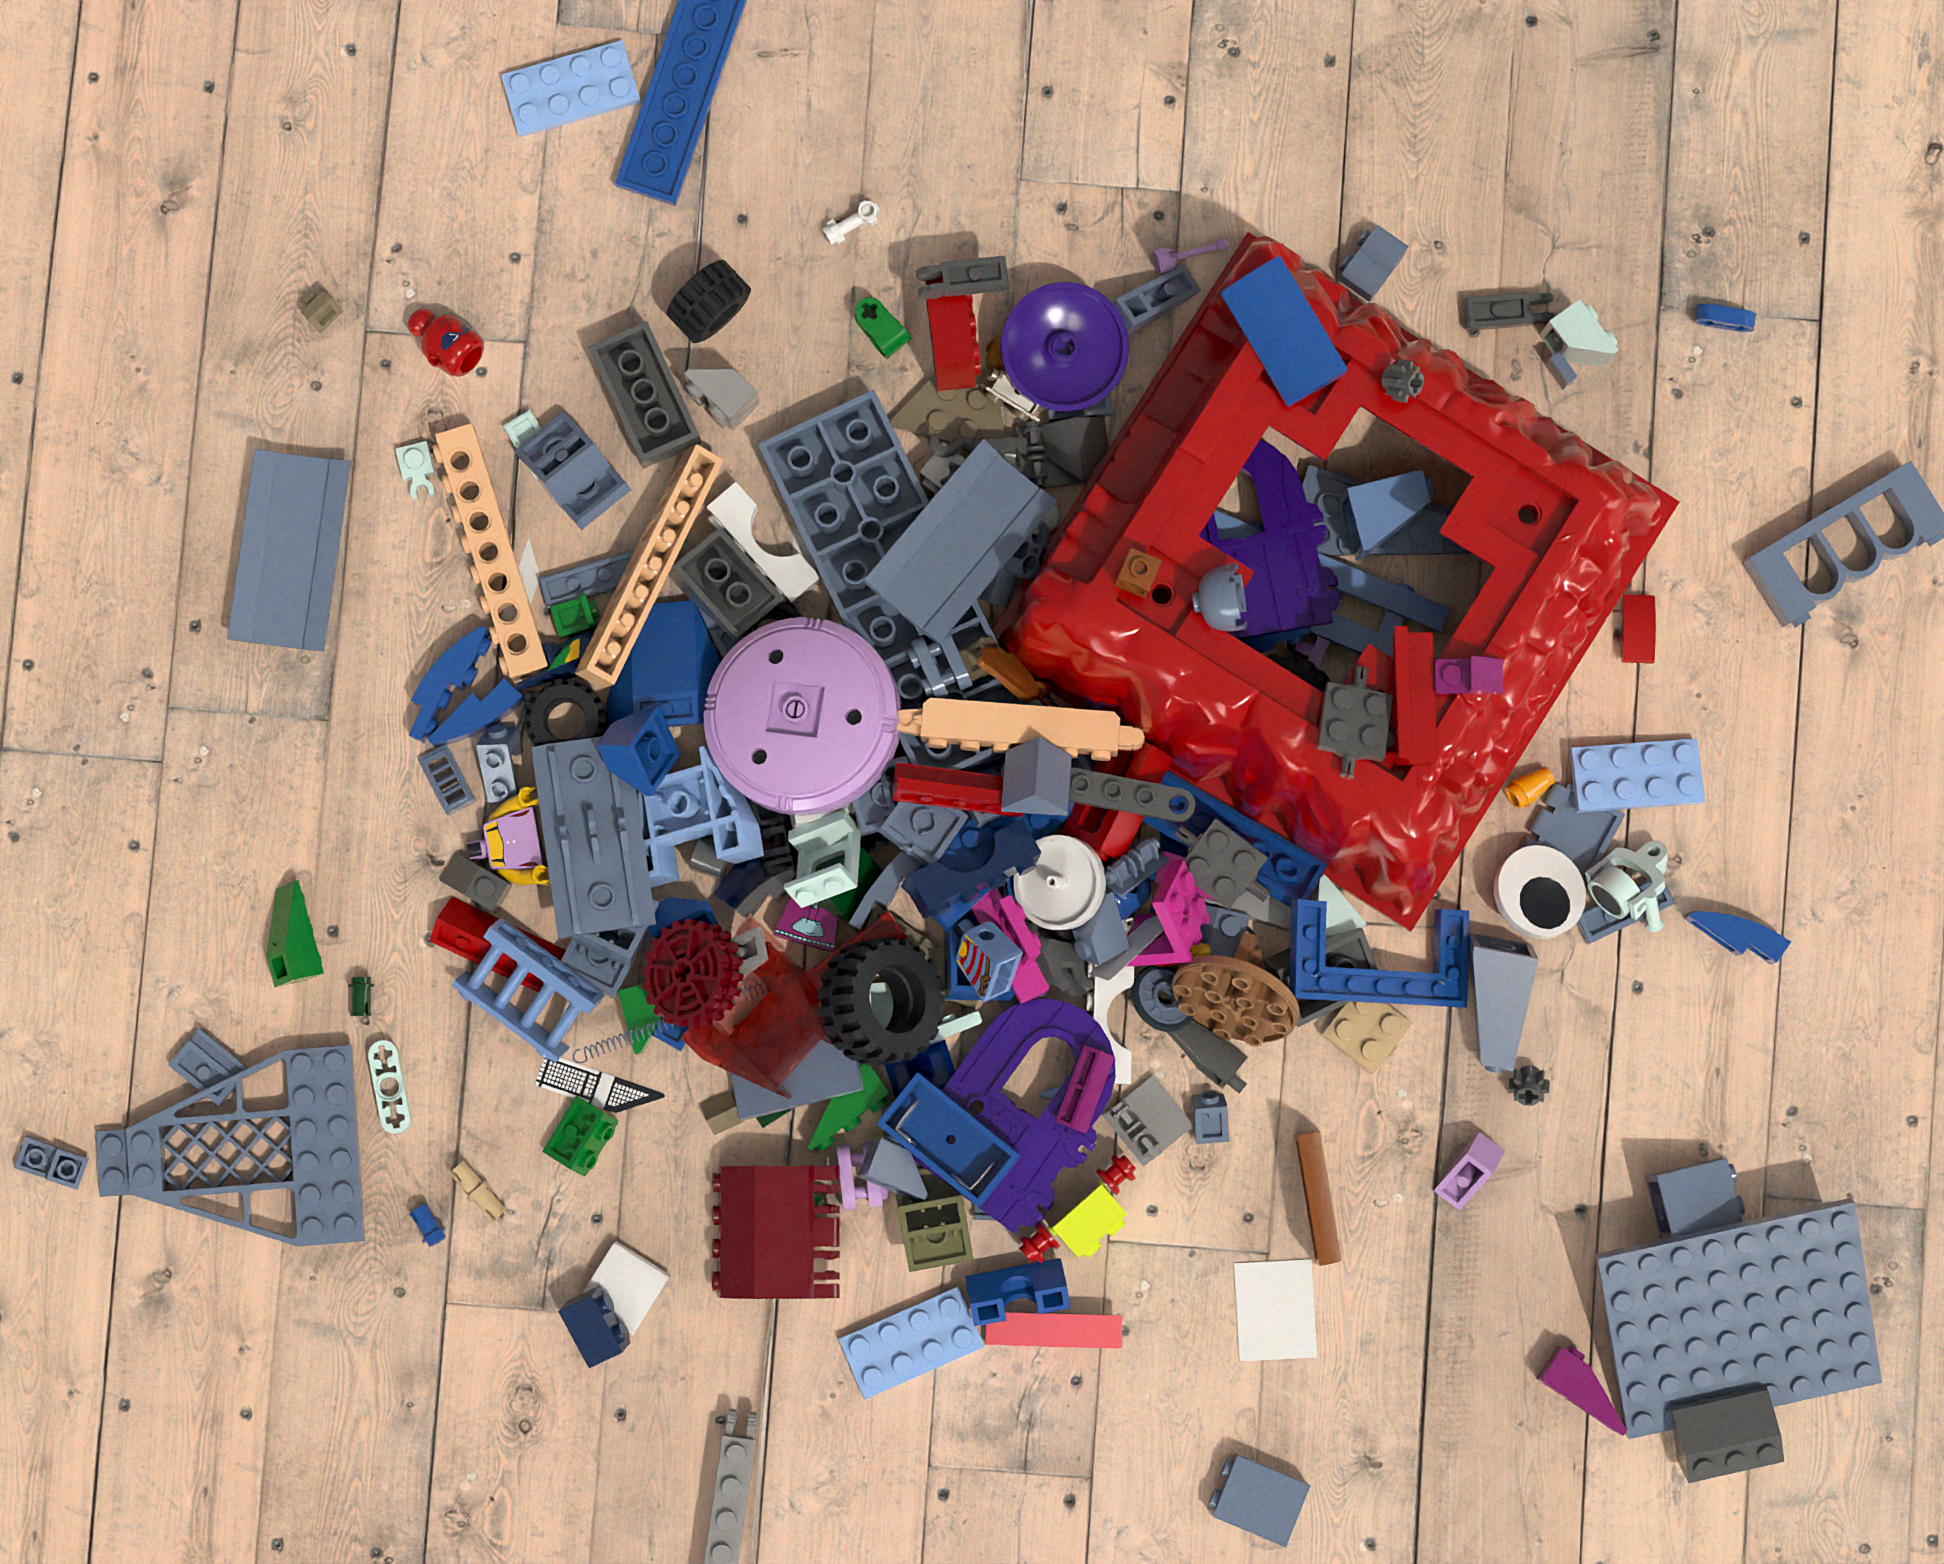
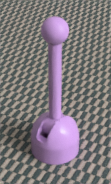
[1153,238,1229,274]

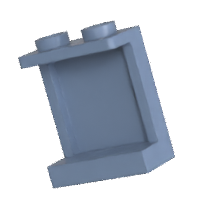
[1208,1453,1310,1547]

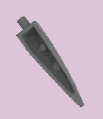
[1128,996,1248,1094]

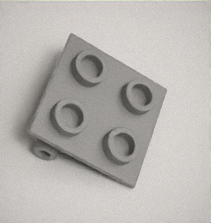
[1103,1075,1194,1166]

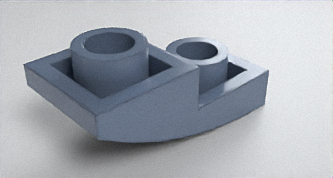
[14,1136,89,1190]

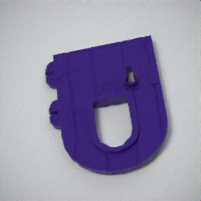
[1199,440,1342,640]
[901,999,1116,1234]

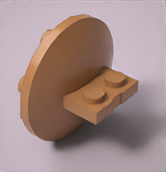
[1172,932,1300,1047]

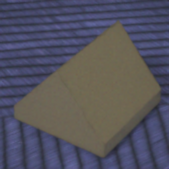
[701,1092,744,1135]

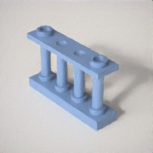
[451,917,606,1063]

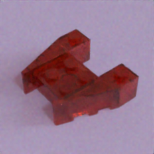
[681,941,834,1099]

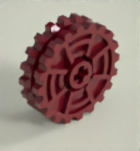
[642,919,744,1028]

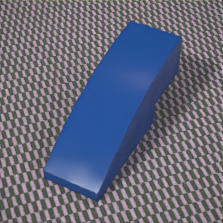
[427,679,525,747]
[1683,911,1791,964]

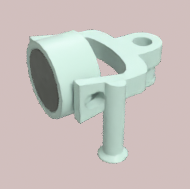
[1585,841,1668,932]

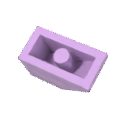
[1433,1132,1505,1210]

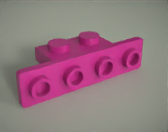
[971,889,1049,1003]

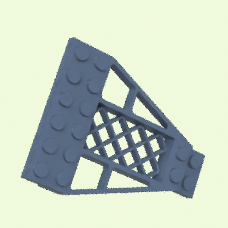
[96,1045,365,1247]

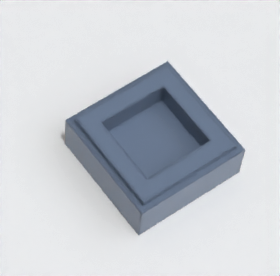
[1545,352,1577,390]

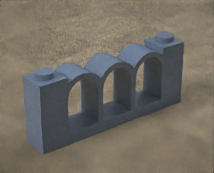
[1743,461,1944,628]

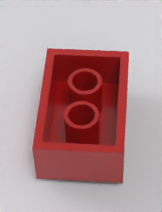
[925,277,981,392]

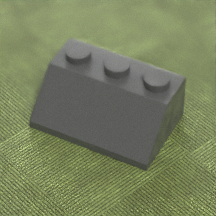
[1670,1386,1784,1483]

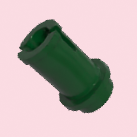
[348,977,374,1016]

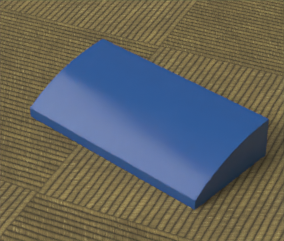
[1220,255,1348,408]

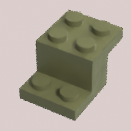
[895,1168,974,1272]

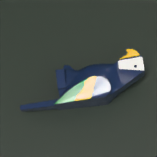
[516,625,598,691]

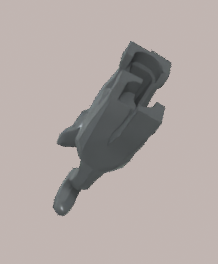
[928,433,1027,485]
[1026,919,1094,998]

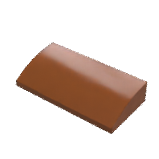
[1295,1131,1342,1266]

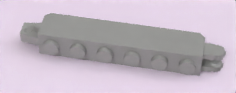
[704,1408,757,1564]

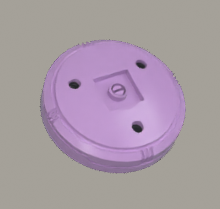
[704,617,902,816]

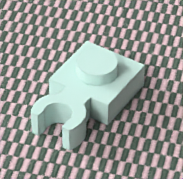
[395,441,436,501]

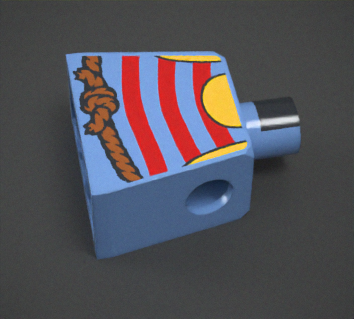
[953,919,1023,1002]

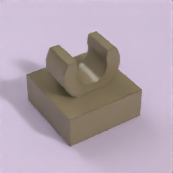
[300,290,343,334]

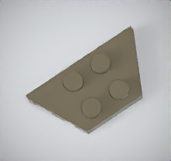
[890,374,1006,444]

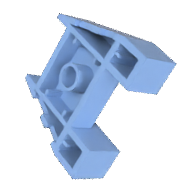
[638,746,764,888]

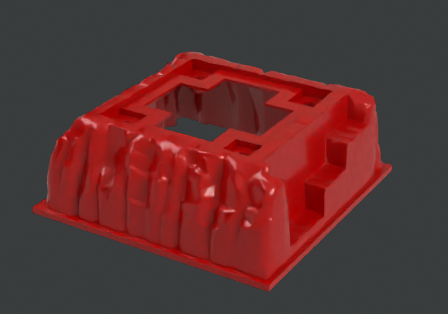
[992,232,1680,932]

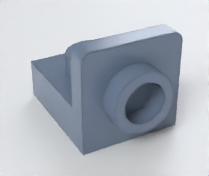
[1192,1091,1229,1144]

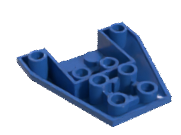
[606,600,721,728]

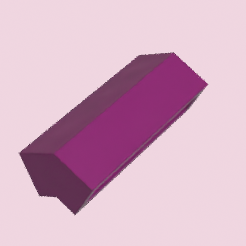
[1055,1045,1115,1133]

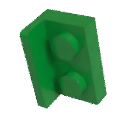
[542,1096,618,1176]

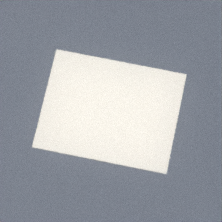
[1234,1259,1317,1362]

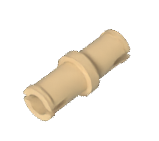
[449,1160,507,1223]

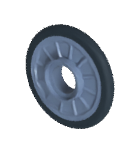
[1131,965,1194,1032]

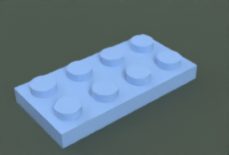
[501,40,641,137]
[1569,739,1705,813]
[839,1286,984,1400]

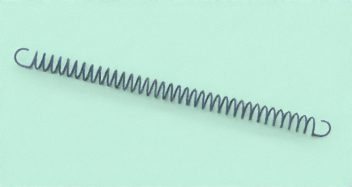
[573,969,802,1064]

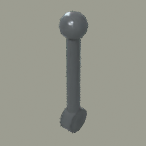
[511,690,534,756]

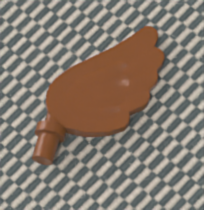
[976,647,1052,703]

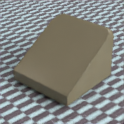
[958,637,999,681]

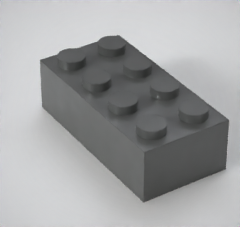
[588,321,702,469]

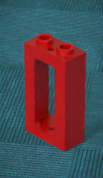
[1060,742,1173,863]

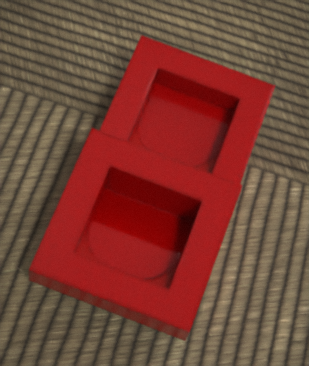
[1620,594,1656,664]

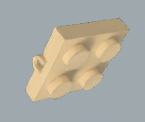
[1321,1002,1413,1075]

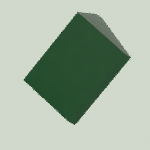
[814,845,882,923]

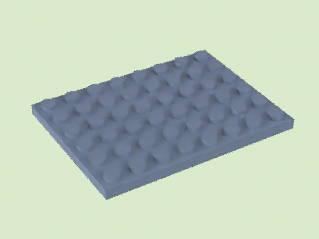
[1595,1198,1882,1439]

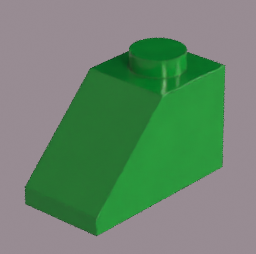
[618,985,663,1055]

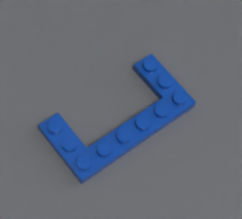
[1289,899,1469,1008]

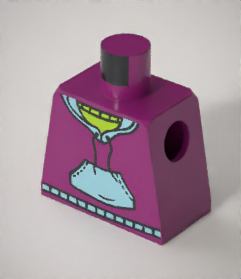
[774,897,838,952]

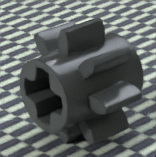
[1382,359,1424,403]
[1508,1066,1550,1106]

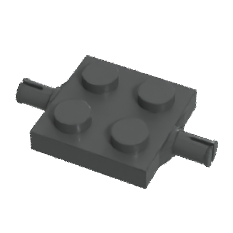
[1316,666,1393,779]
[1174,818,1271,910]

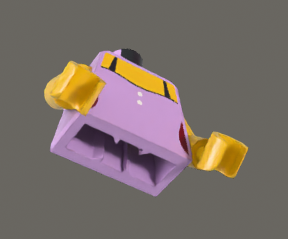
[467,786,551,886]

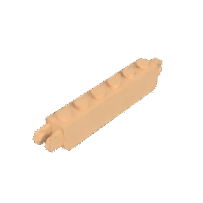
[897,698,1145,761]

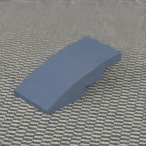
[849,850,922,932]

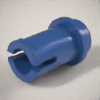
[409,1203,446,1247]

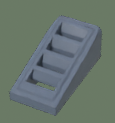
[418,744,477,816]

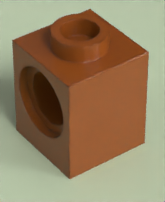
[1114,548,1162,598]

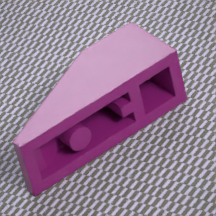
[1536,1345,1627,1436]

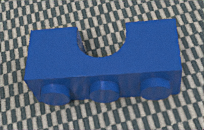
[965,1258,1071,1327]

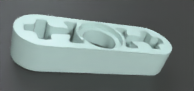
[368,1040,412,1134]

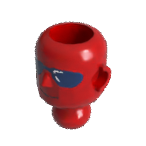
[407,308,484,377]

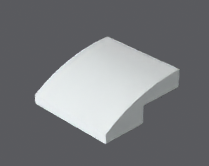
[582,1241,671,1335]

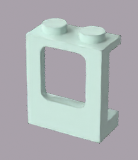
[784,810,861,908]

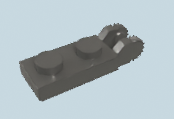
[916,256,1009,299]
[1464,292,1555,331]

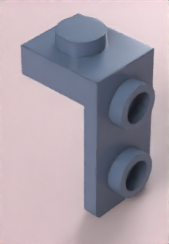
[476,724,520,803]

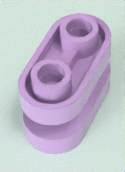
[836,1142,889,1211]

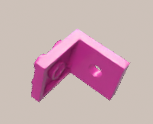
[1125,859,1210,967]

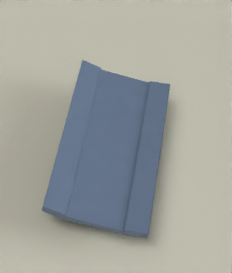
[864,439,1058,644]
[227,449,352,652]
[531,737,656,939]

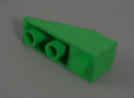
[266,880,324,987]
[808,1064,890,1152]

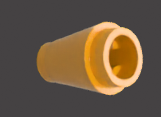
[1505,767,1555,809]

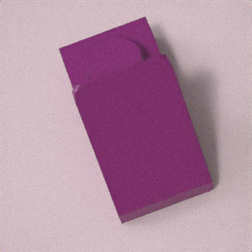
[1434,656,1503,694]

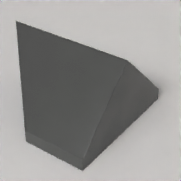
[1041,417,1109,481]

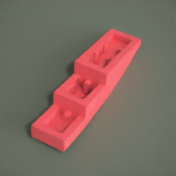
[985,1312,1123,1349]

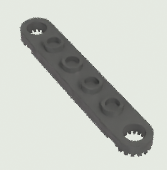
[1001,763,1195,822]

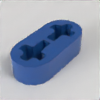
[1694,304,1756,332]

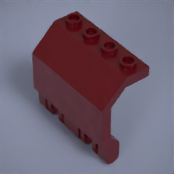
[712,1166,840,1299]

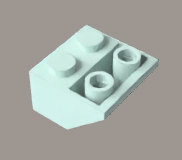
[1540,299,1619,367]

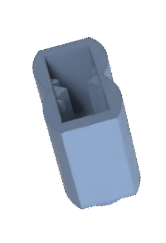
[1338,225,1409,302]

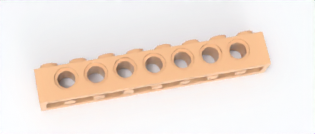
[432,423,550,682]
[575,444,724,689]

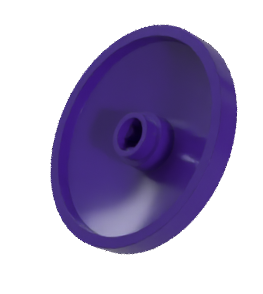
[1000,282,1129,412]

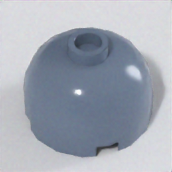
[1193,563,1247,631]

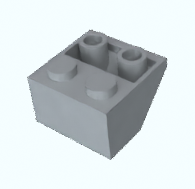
[684,369,760,431]

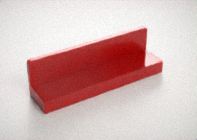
[1392,626,1437,765]
[892,762,1024,818]
[429,897,566,992]

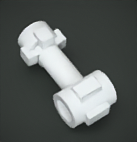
[822,200,880,245]

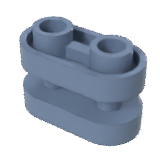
[907,632,972,699]

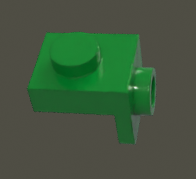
[550,593,600,639]

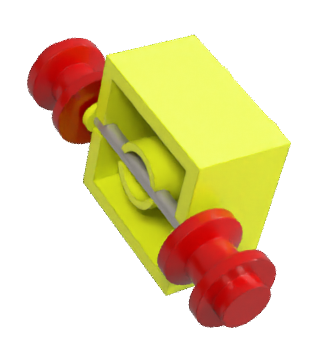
[1019,1154,1136,1263]

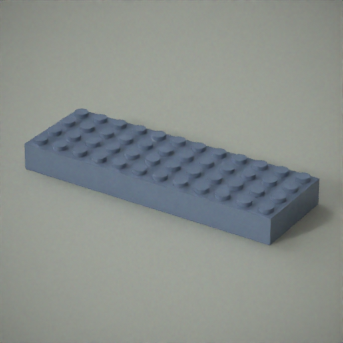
[758,390,1028,772]

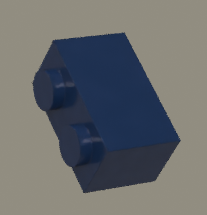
[558,1285,631,1368]

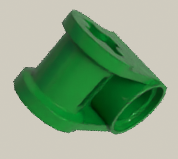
[855,297,912,359]

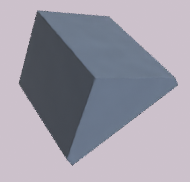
[1001,737,1072,816]

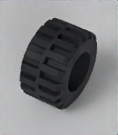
[666,259,751,343]
[524,678,608,746]

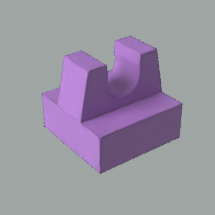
[1292,637,1330,669]

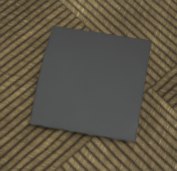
[736,869,797,921]

